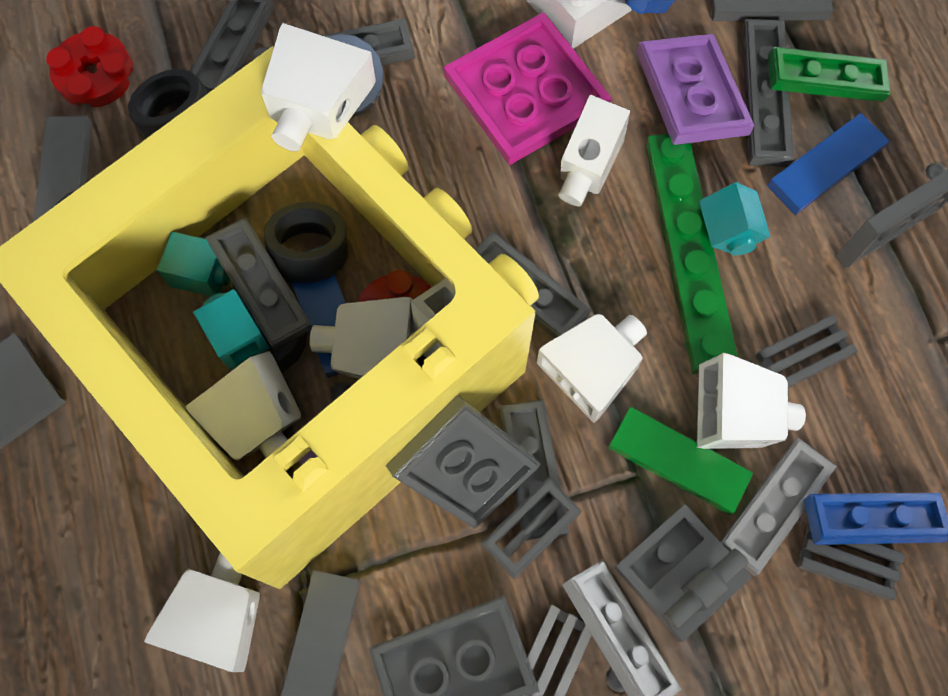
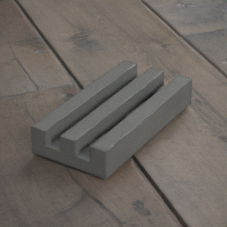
[755,314,858,388]
[481,477,582,580]
[797,523,905,601]

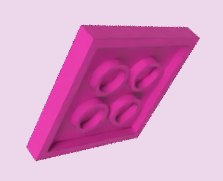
[443,12,612,165]

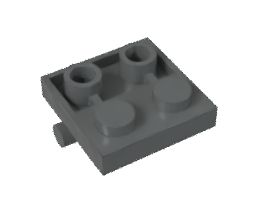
[614,504,751,642]

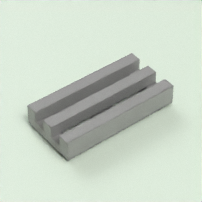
[527,605,592,696]

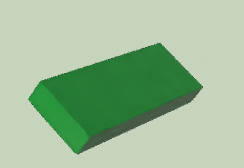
[768,47,891,102]
[608,407,753,515]

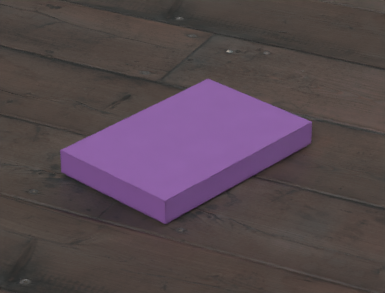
[636,34,755,145]

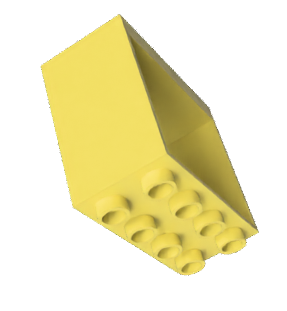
[0,46,539,589]

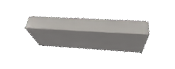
[719,438,837,576]
[562,560,682,696]

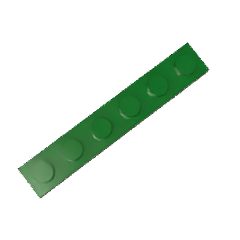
[645,134,738,375]

